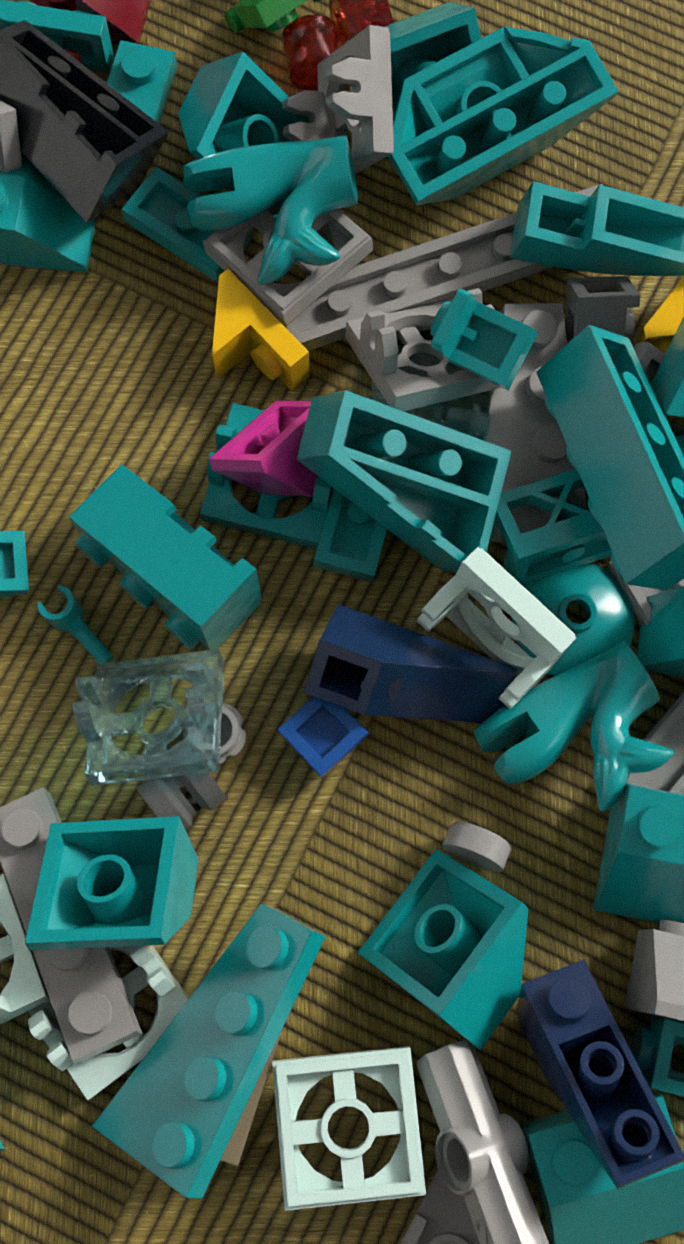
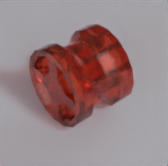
[329,0,393,45]
[282,14,339,90]

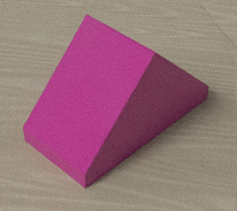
[209,401,318,497]

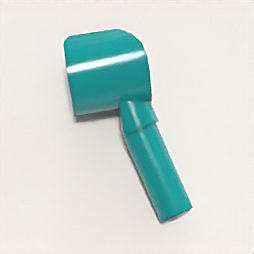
[38,585,114,667]

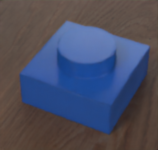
[277,696,368,780]

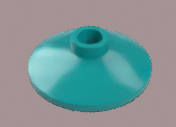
[511,563,635,677]

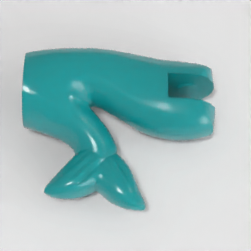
[183,135,358,285]
[473,642,674,812]

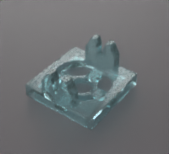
[72,649,225,786]

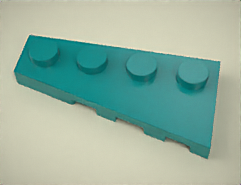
[92,903,326,1199]

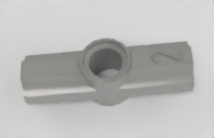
[415,1040,549,1244]

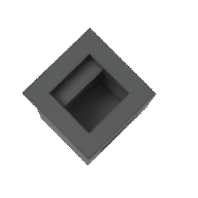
[565,276,640,344]

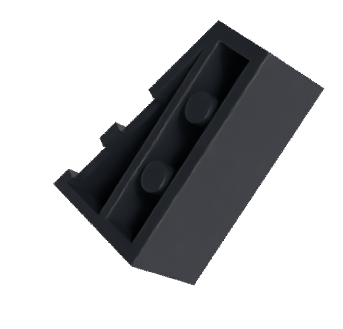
[0,20,169,223]

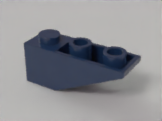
[303,604,518,723]
[516,960,684,1189]

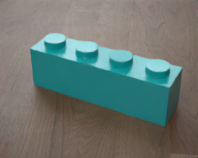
[536,325,684,590]

